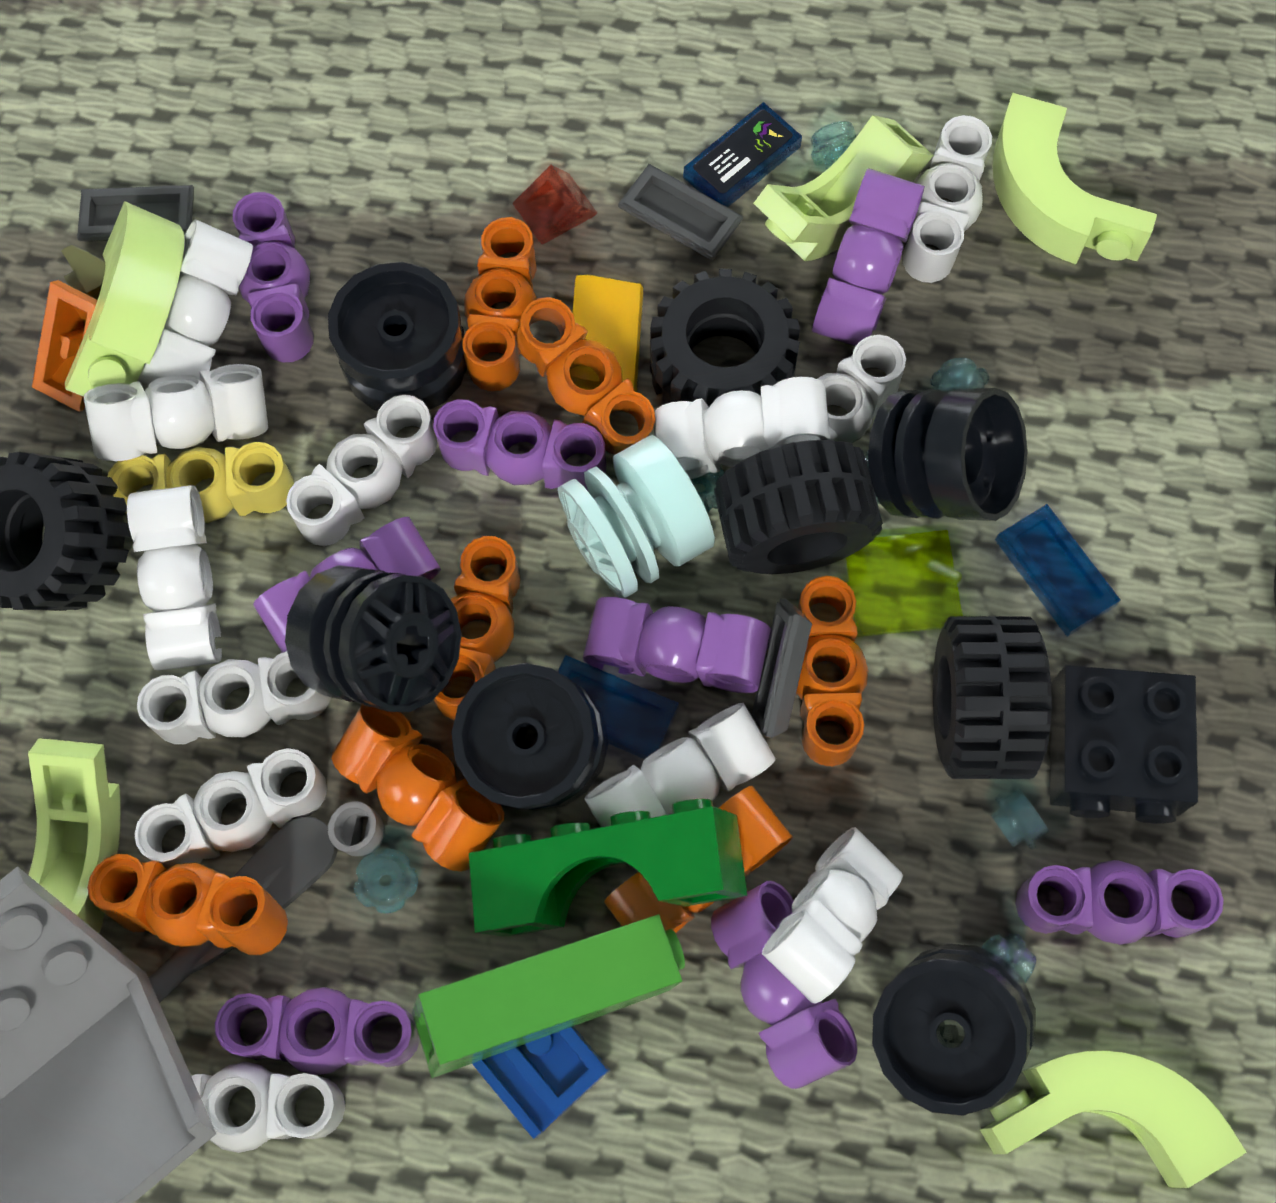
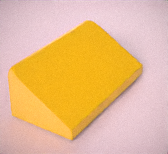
[569,275,643,391]

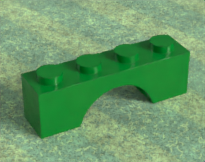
[469,799,748,937]

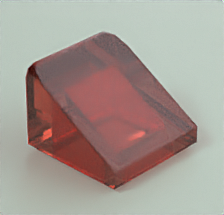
[512,165,598,245]

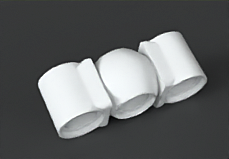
[903,115,992,283]
[138,219,253,385]
[817,335,906,443]
[84,364,268,461]
[654,377,830,479]
[286,395,437,546]
[127,485,222,671]
[137,651,331,744]
[584,703,776,827]
[135,748,327,869]
[762,827,903,1003]
[191,1062,345,1153]

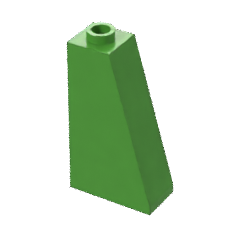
[412,914,685,1078]

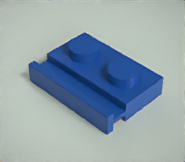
[472,1026,610,1139]

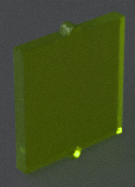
[845,530,963,637]

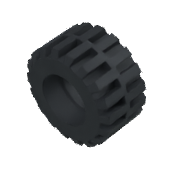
[650,269,800,407]
[714,440,883,574]
[0,452,131,611]
[933,616,1052,779]

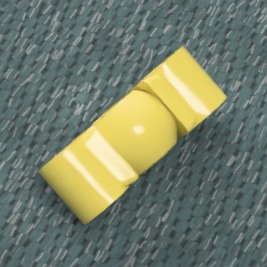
[108,442,294,523]

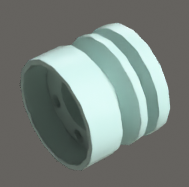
[558,435,715,598]

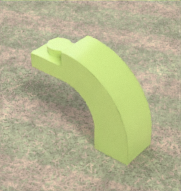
[992,93,1157,264]
[753,115,934,261]
[64,201,185,396]
[28,738,121,933]
[980,1051,1247,1188]

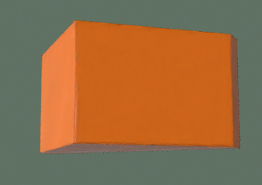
[32,280,97,412]

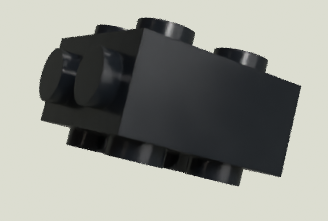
[1050,665,1198,824]

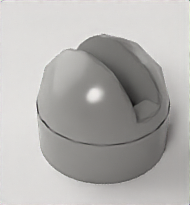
[328,801,385,856]

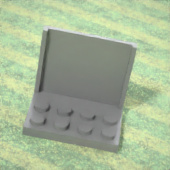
[0,866,216,1203]

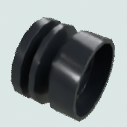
[868,388,1028,521]
[285,565,462,712]

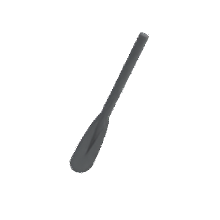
[148,817,337,1003]

